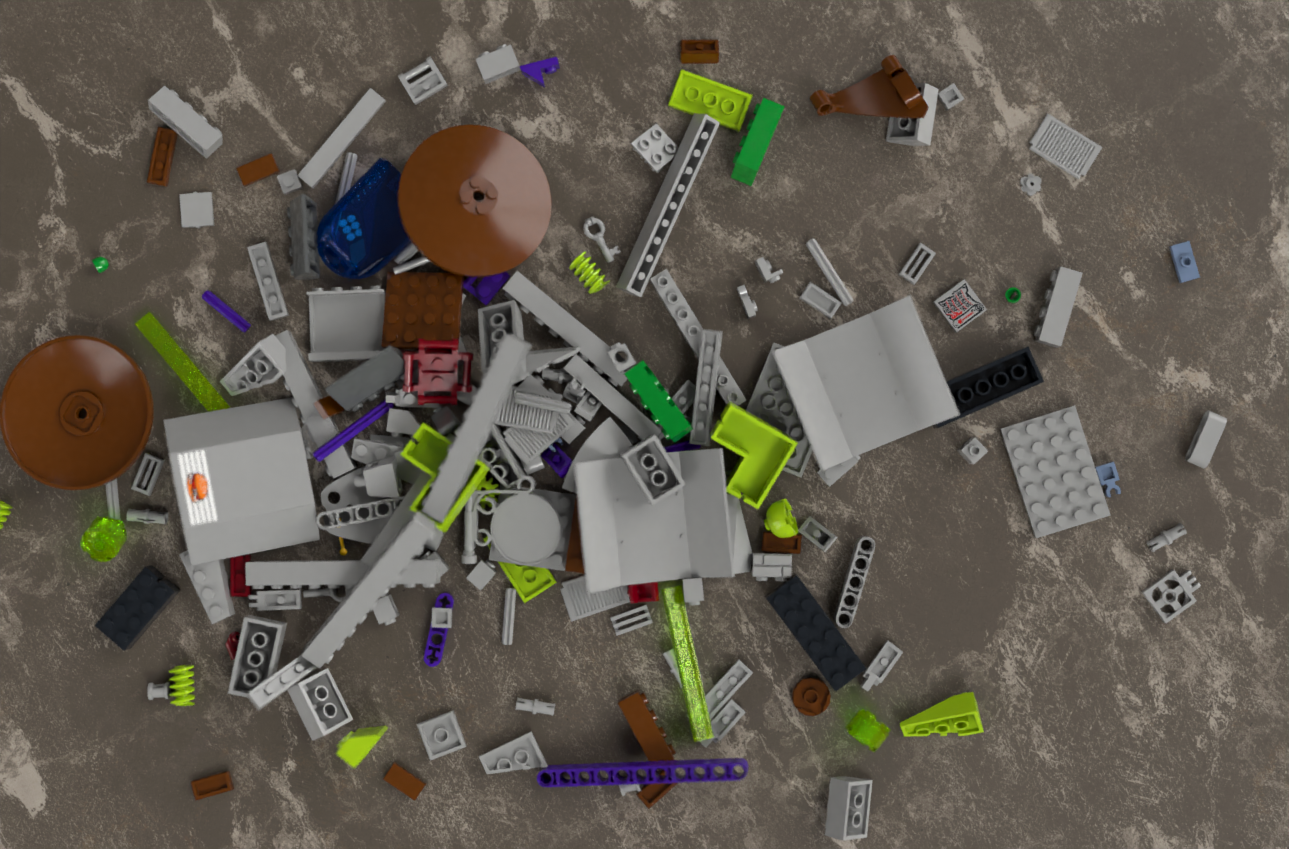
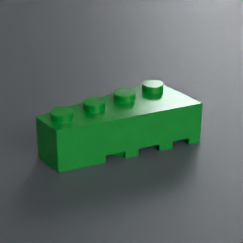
[730,97,785,186]
[624,360,693,442]

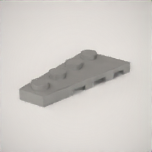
[351,438,423,484]

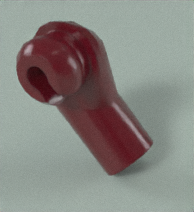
[225,631,241,660]

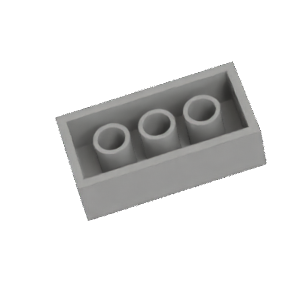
[478,300,527,377]
[228,615,287,698]

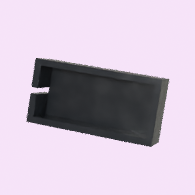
[95,565,180,651]

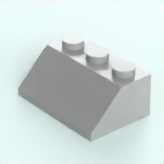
[886,83,939,146]
[287,668,353,741]
[825,776,873,841]

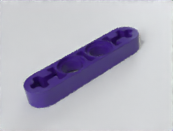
[424,592,454,667]

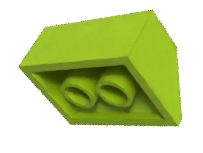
[336,726,388,768]

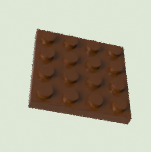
[381,272,464,350]

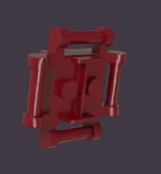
[402,338,473,406]

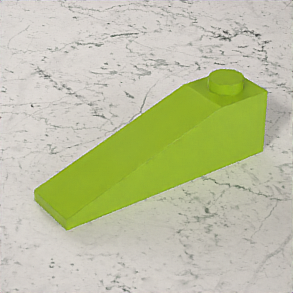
[900,692,984,737]

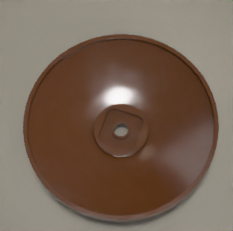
[398,125,552,277]
[0,335,154,490]

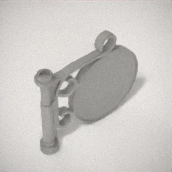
[461,476,562,565]

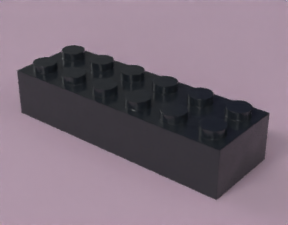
[933,346,1044,429]
[764,574,867,692]

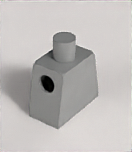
[354,456,403,497]

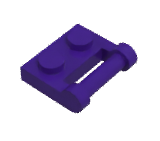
[463,272,511,306]

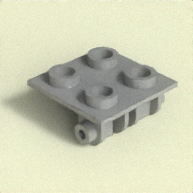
[631,123,678,173]

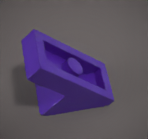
[520,57,560,87]
[541,443,573,478]

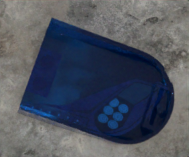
[317,157,411,279]

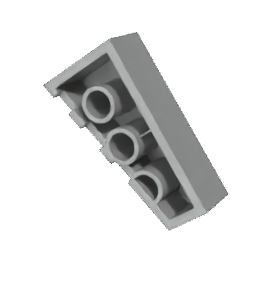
[453,424,528,490]
[179,550,235,624]

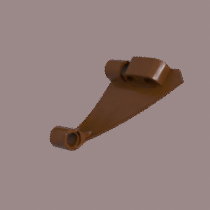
[810,55,929,118]

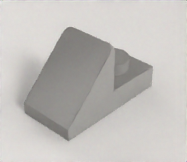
[574,391,602,421]
[798,516,837,552]

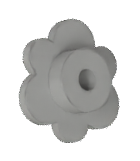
[1020,174,1042,196]

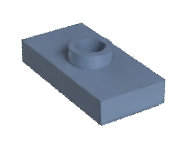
[1169,241,1200,283]

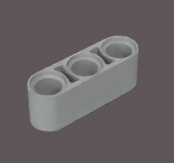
[1185,410,1227,469]

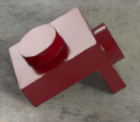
[628,582,659,604]

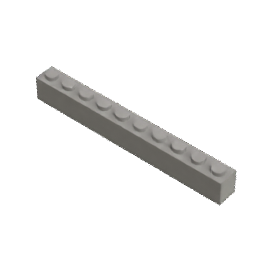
[616,113,720,297]
[421,334,532,522]
[301,511,436,668]
[245,559,440,589]

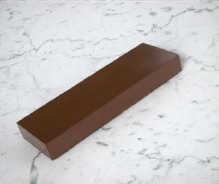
[147,127,178,187]

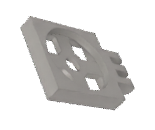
[1142,570,1201,623]

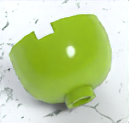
[764,499,798,538]

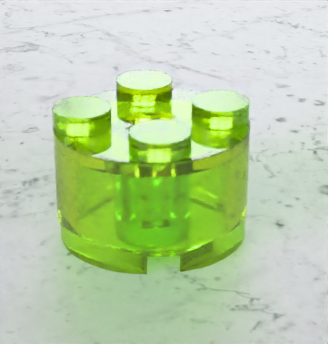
[81,517,127,562]
[845,709,891,753]

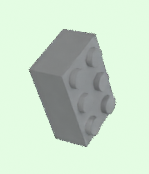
[620,434,686,505]

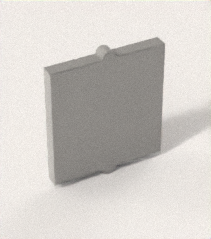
[179,191,214,229]

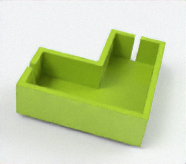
[710,401,798,509]
[400,423,489,533]

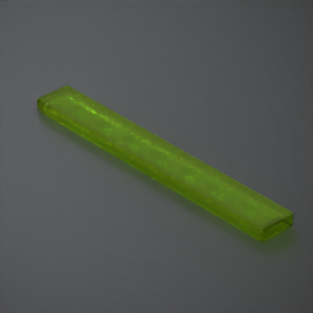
[135,312,231,412]
[661,585,714,742]

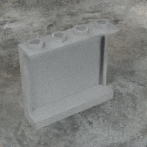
[306,286,386,362]

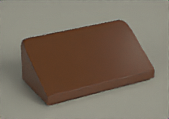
[681,40,719,64]

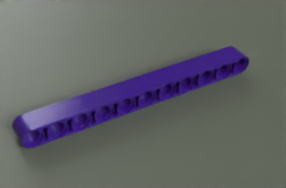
[537,758,749,787]

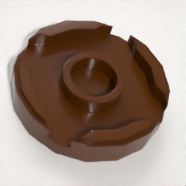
[792,677,831,716]

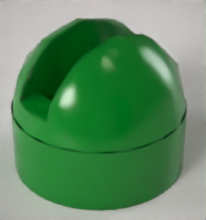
[92,257,109,274]
[1005,287,1021,304]

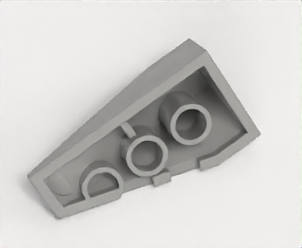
[220,334,286,396]
[514,346,581,383]
[727,493,752,574]

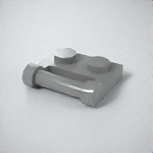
[398,56,448,105]

